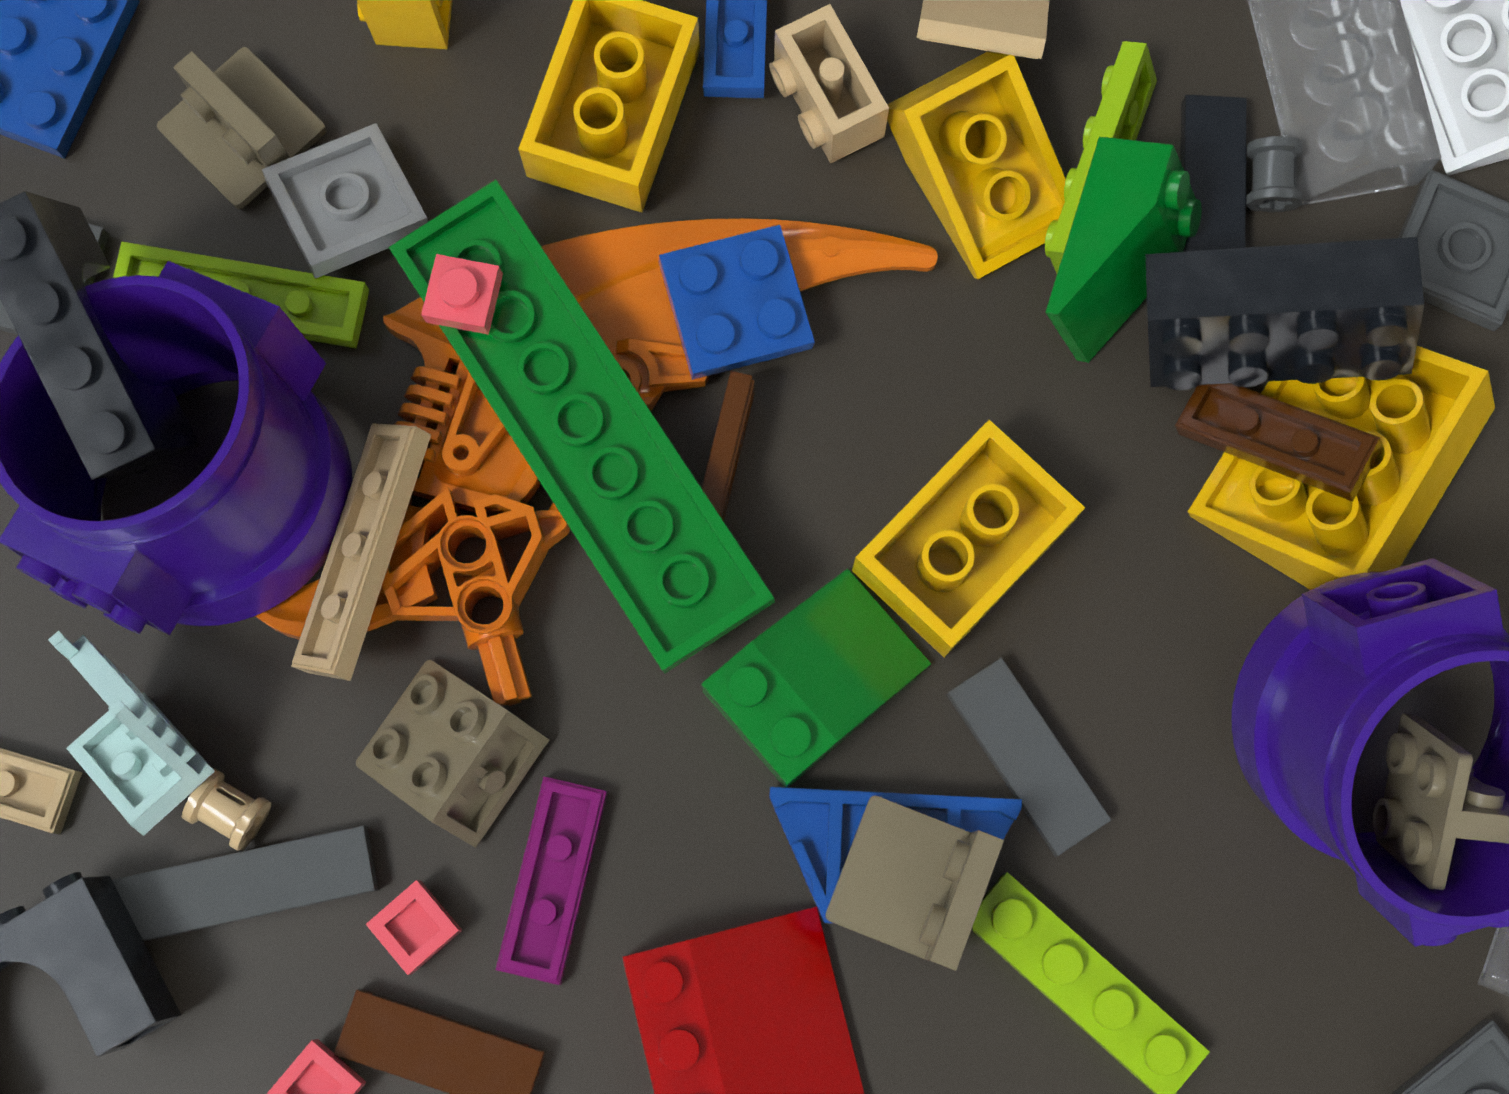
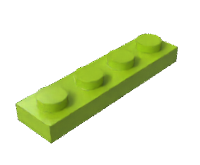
[1045,41,1157,274]
[113,242,369,348]
[971,872,1210,1094]

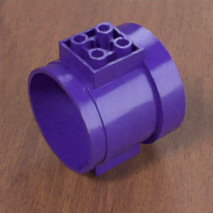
[0,261,353,635]
[1232,558,1509,947]

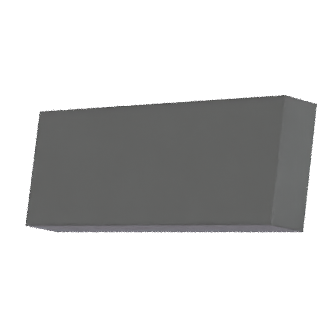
[946,657,1111,857]

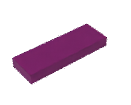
[495,776,608,985]

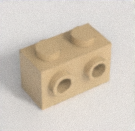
[769,4,889,163]

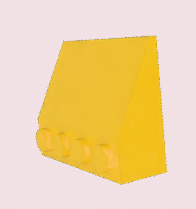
[1188,346,1495,590]

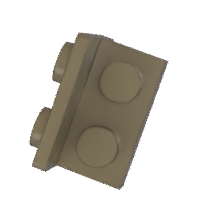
[157,47,327,210]
[1373,713,1509,890]

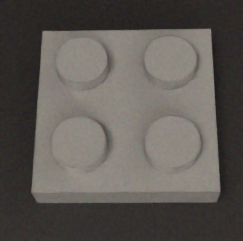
[262,123,428,279]

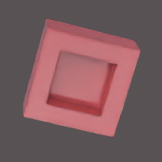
[421,254,503,335]
[366,880,462,975]
[267,1039,366,1094]

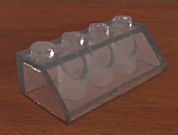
[1248,0,1442,205]

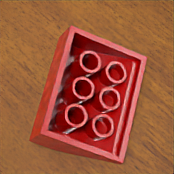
[622,907,864,1094]

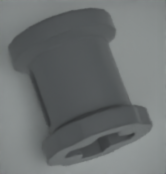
[1246,136,1304,213]

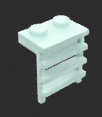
[48,630,215,836]

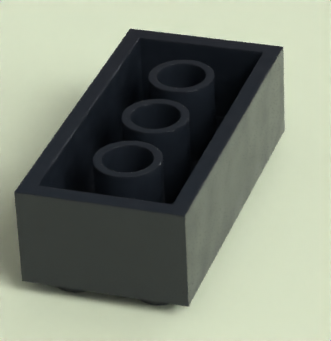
[1145,237,1424,390]

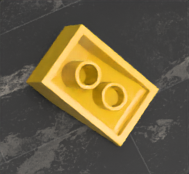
[887,52,1066,279]

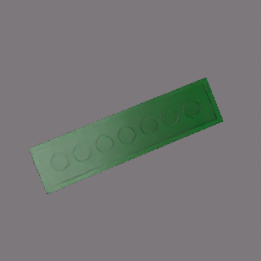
[389,180,775,674]

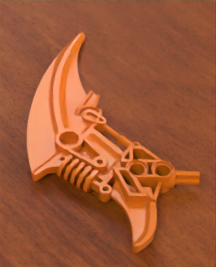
[255,218,938,706]

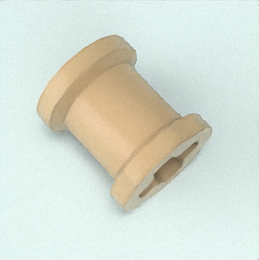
[182,768,271,851]

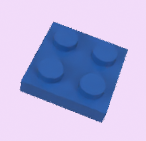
[658,225,815,380]

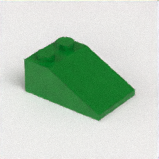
[1045,136,1202,363]
[701,568,931,788]

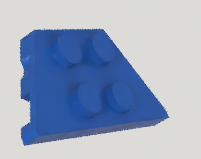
[769,787,1022,923]

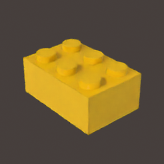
[518,0,700,213]
[852,420,1085,658]

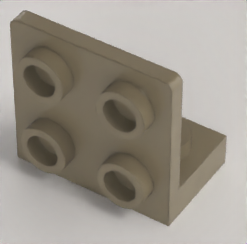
[356,660,549,848]
[825,795,1004,971]

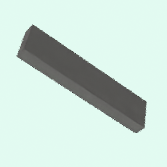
[112,826,379,941]

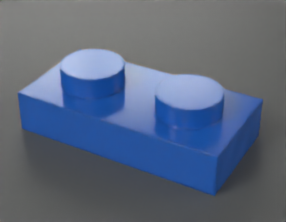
[703,0,767,98]

